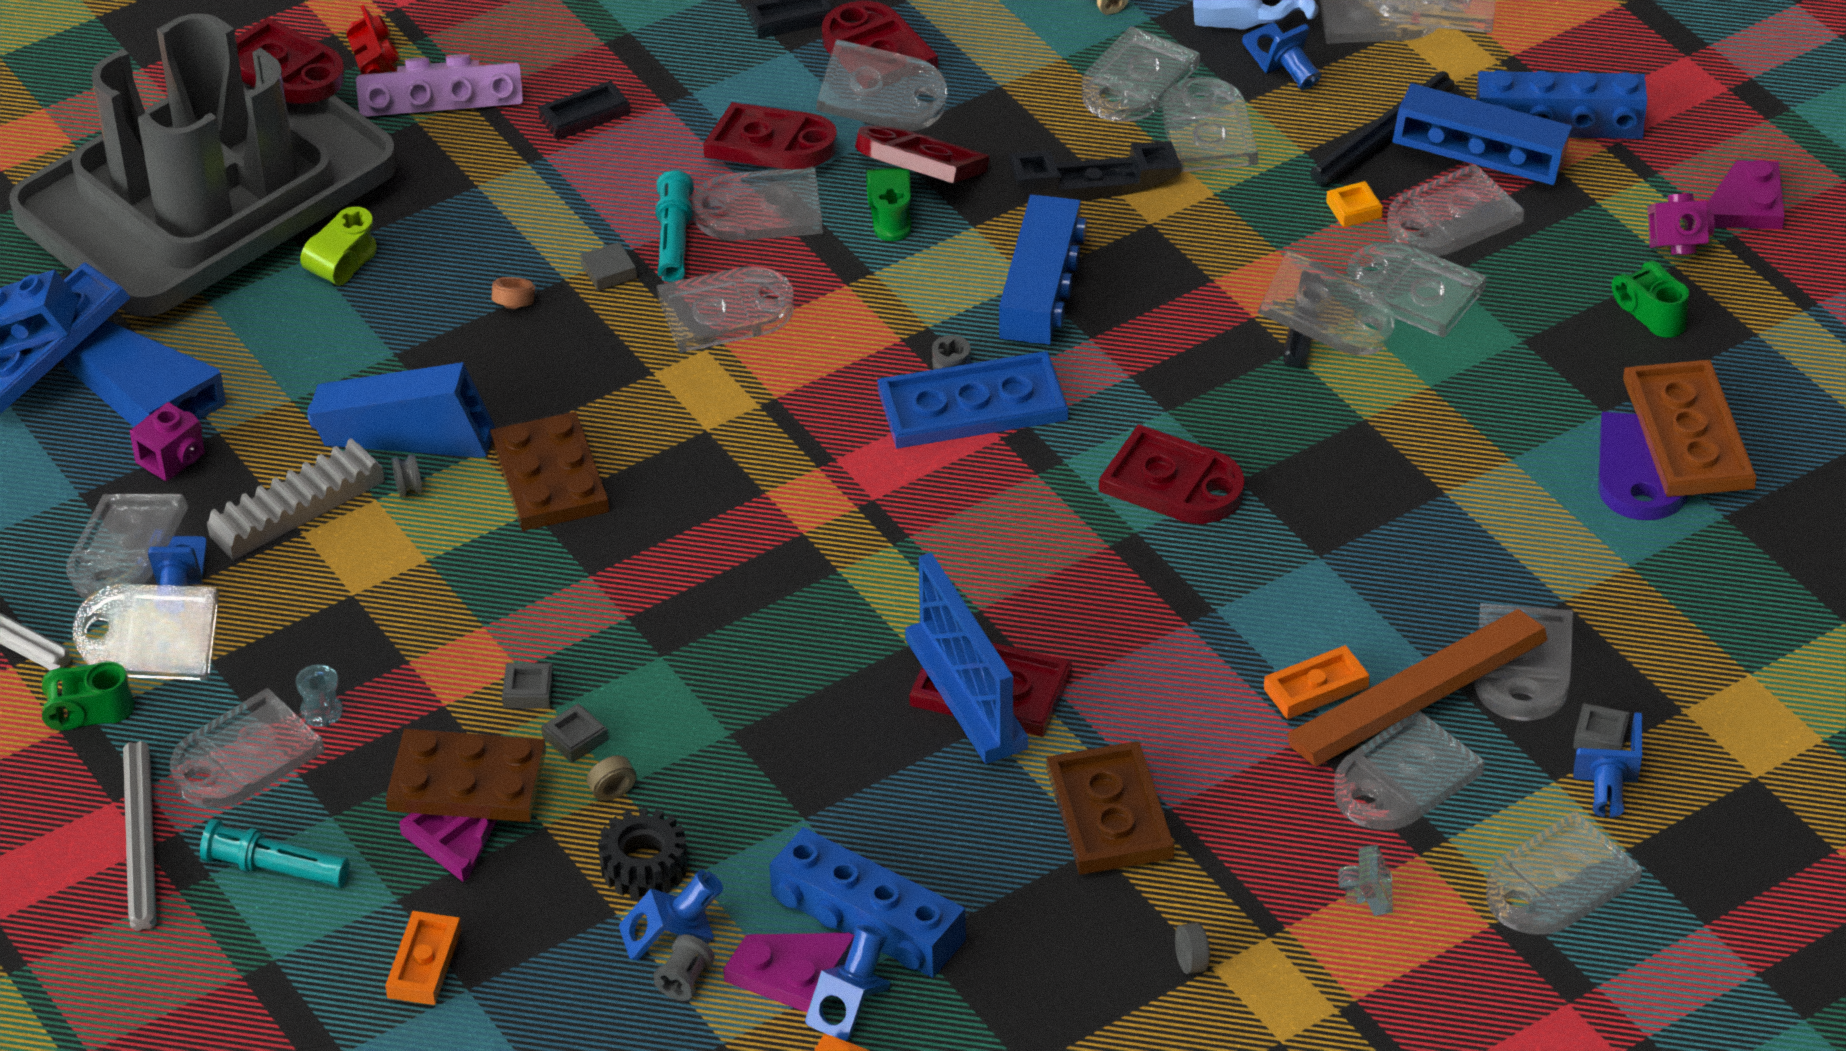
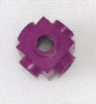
[1647,193,1715,255]
[130,402,205,482]

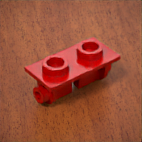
[346,4,400,75]

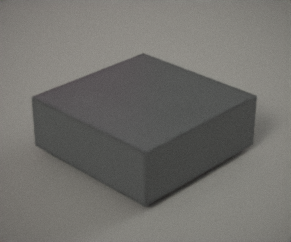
[580,242,637,291]
[502,663,554,709]
[541,703,609,763]
[1573,703,1630,750]

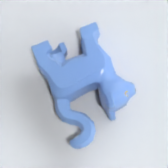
[1193,0,1318,30]

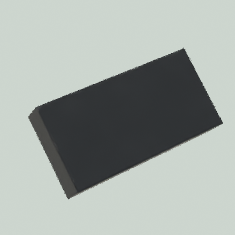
[746,0,833,39]
[538,81,631,141]

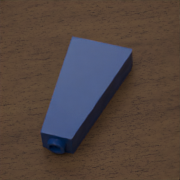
[63,320,226,427]
[308,362,495,458]

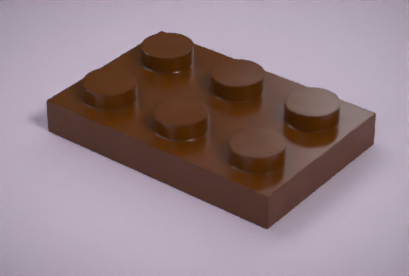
[490,411,609,531]
[386,729,546,822]
[1046,741,1174,875]

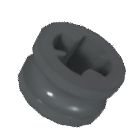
[932,335,971,369]
[391,454,422,497]

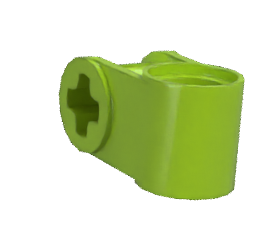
[300,207,377,286]

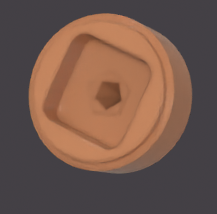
[491,277,535,310]

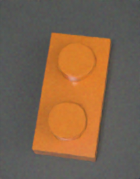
[1264,645,1370,720]
[385,911,462,1005]

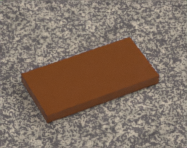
[1623,360,1757,497]

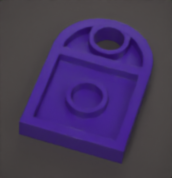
[1598,412,1688,521]

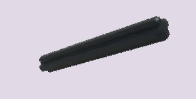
[1310,71,1455,187]

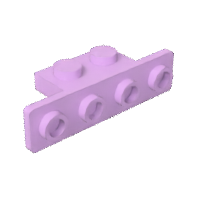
[356,54,523,117]

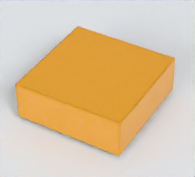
[1326,181,1383,228]

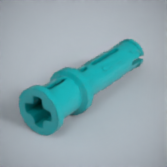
[655,170,694,282]
[200,819,350,888]

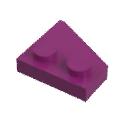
[1707,160,1784,229]
[399,813,497,882]

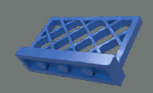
[905,552,1028,764]

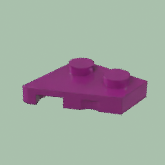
[723,933,855,1012]

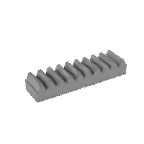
[207,438,385,561]

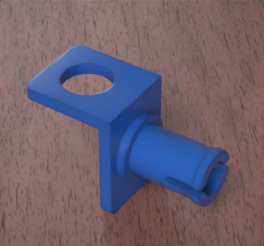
[1242,23,1322,90]
[148,536,207,616]
[1573,712,1642,817]
[619,869,723,961]
[805,924,891,1041]

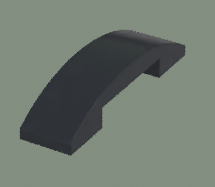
[1009,141,1182,200]

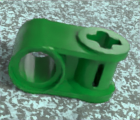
[866,168,911,241]
[1612,260,1689,338]
[42,661,135,730]

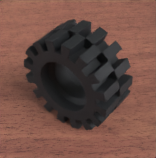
[598,808,688,899]

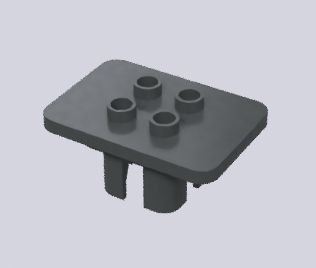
[9,13,397,316]

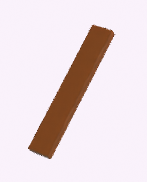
[1287,609,1548,767]

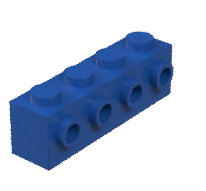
[1476,70,1647,139]
[1392,83,1572,185]
[999,194,1087,345]
[0,269,79,357]
[769,827,966,978]

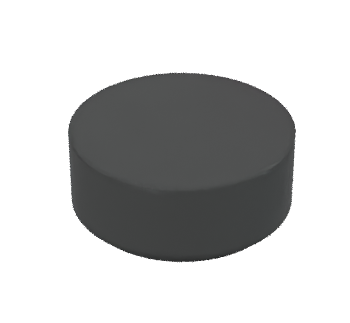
[1175,922,1210,974]

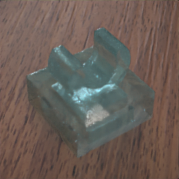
[1338,845,1393,916]

